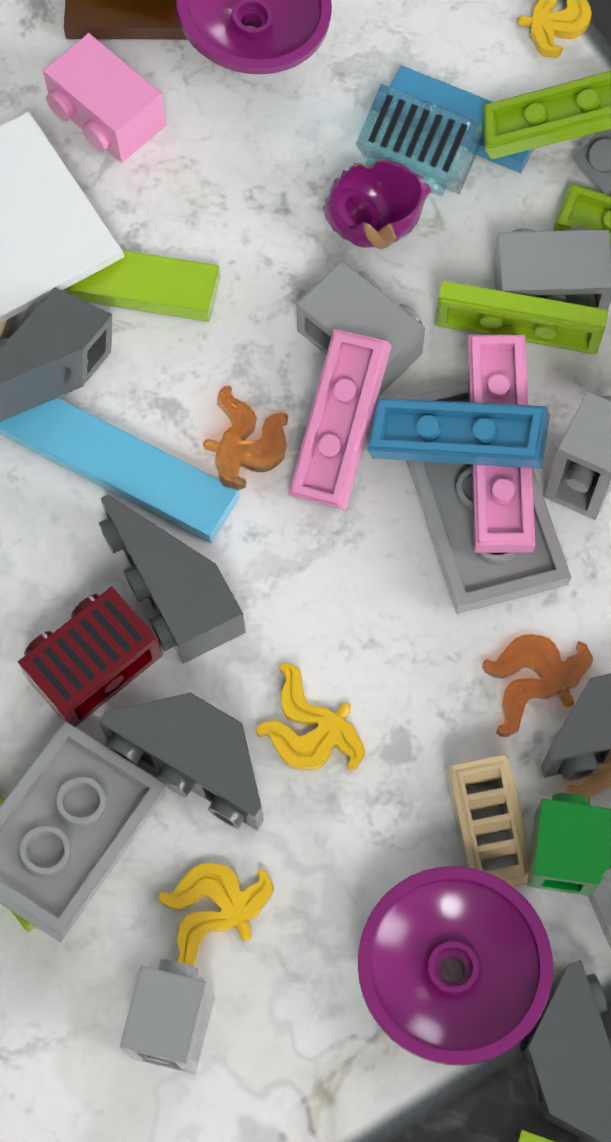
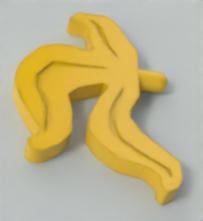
[517,0,592,58]
[256,663,365,771]
[158,862,274,966]

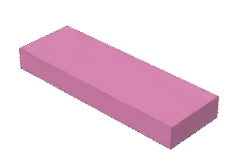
[288,329,392,510]

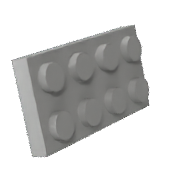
[401,382,571,614]

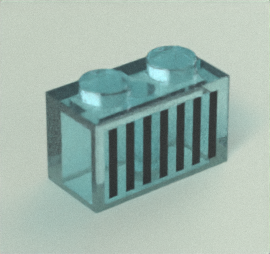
[356,84,484,196]

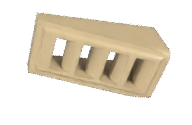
[445,754,530,887]

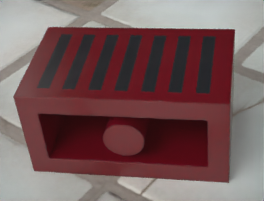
[17,586,163,727]

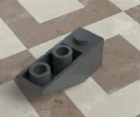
[0,287,112,422]
[98,494,246,664]

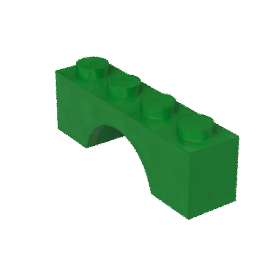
[527,793,611,896]

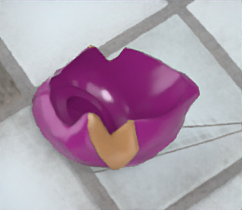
[323,158,431,249]

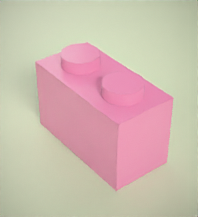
[43,33,167,163]

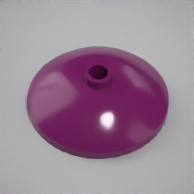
[175,0,332,74]
[358,866,553,1066]

